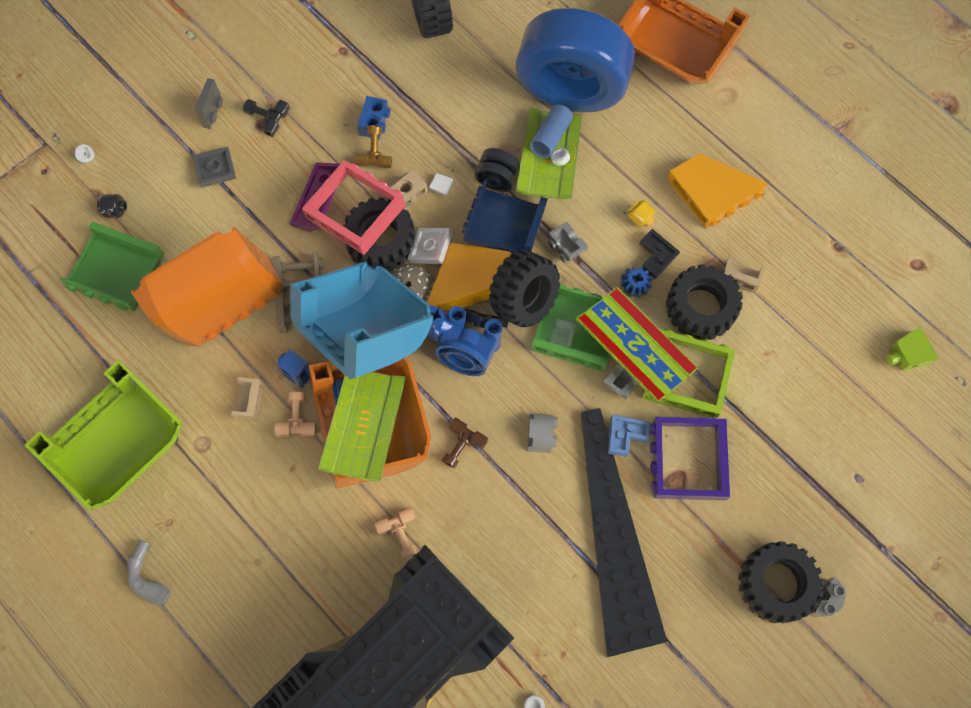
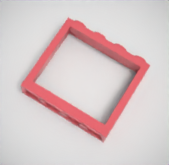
[302,160,406,255]

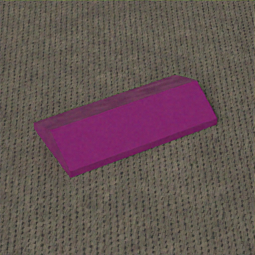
[290,162,340,232]

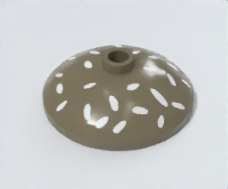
[389,264,435,301]

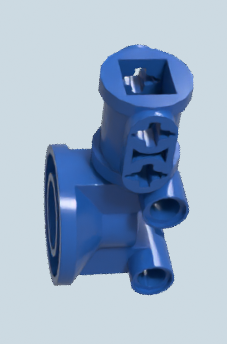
[426,305,502,376]

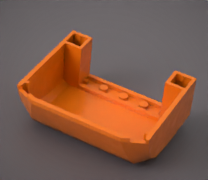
[618,0,750,85]
[131,227,284,346]
[309,357,431,489]

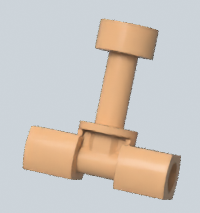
[275,392,316,437]
[374,507,417,560]

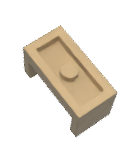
[724,255,766,293]
[231,377,264,422]

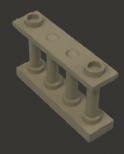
[272,252,324,333]

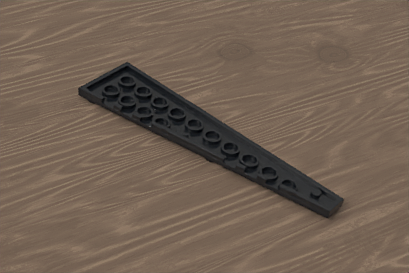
[581,408,668,658]

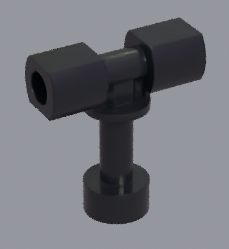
[243,99,290,137]

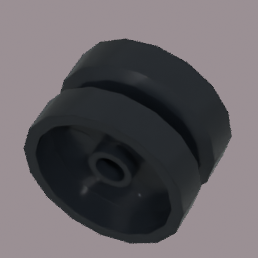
[475,148,520,192]

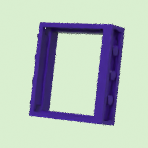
[650,417,730,501]

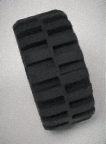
[412,0,453,39]
[343,197,415,270]
[489,250,560,327]
[666,264,743,340]
[738,541,824,624]

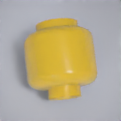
[628,199,655,227]

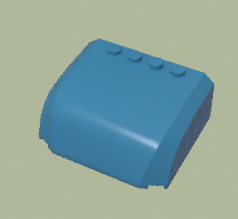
[290,262,433,379]

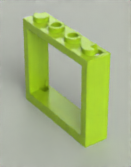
[641,329,735,419]

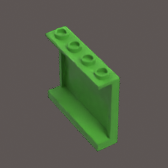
[60,222,164,311]
[531,284,609,372]

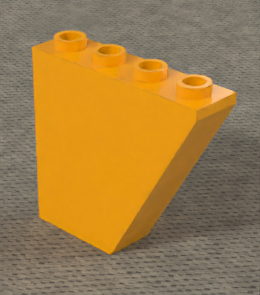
[667,153,768,228]
[426,242,512,312]

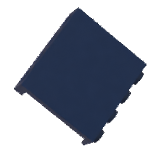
[462,180,548,253]

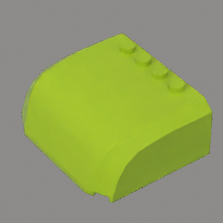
[24,359,183,510]

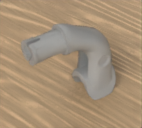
[127,540,171,605]

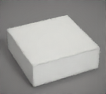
[429,173,453,197]

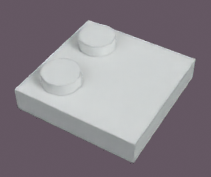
[408,228,453,264]

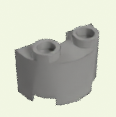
[548,222,588,263]
[603,363,638,399]
[528,413,558,453]
[810,577,846,617]

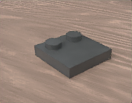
[195,78,223,129]
[193,147,236,188]

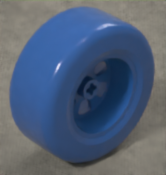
[516,8,635,112]

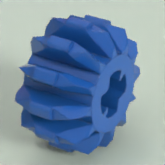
[620,265,652,298]

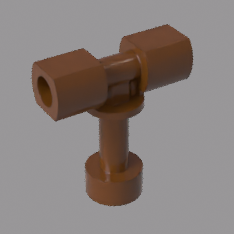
[442,417,488,469]

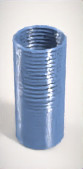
[530,105,573,158]

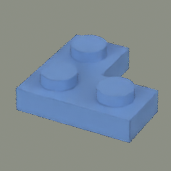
[608,415,650,457]

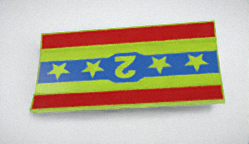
[576,287,698,403]

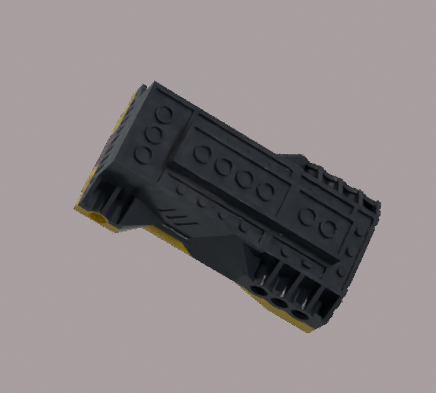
[252,545,515,708]

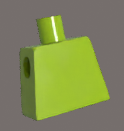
[886,327,939,371]

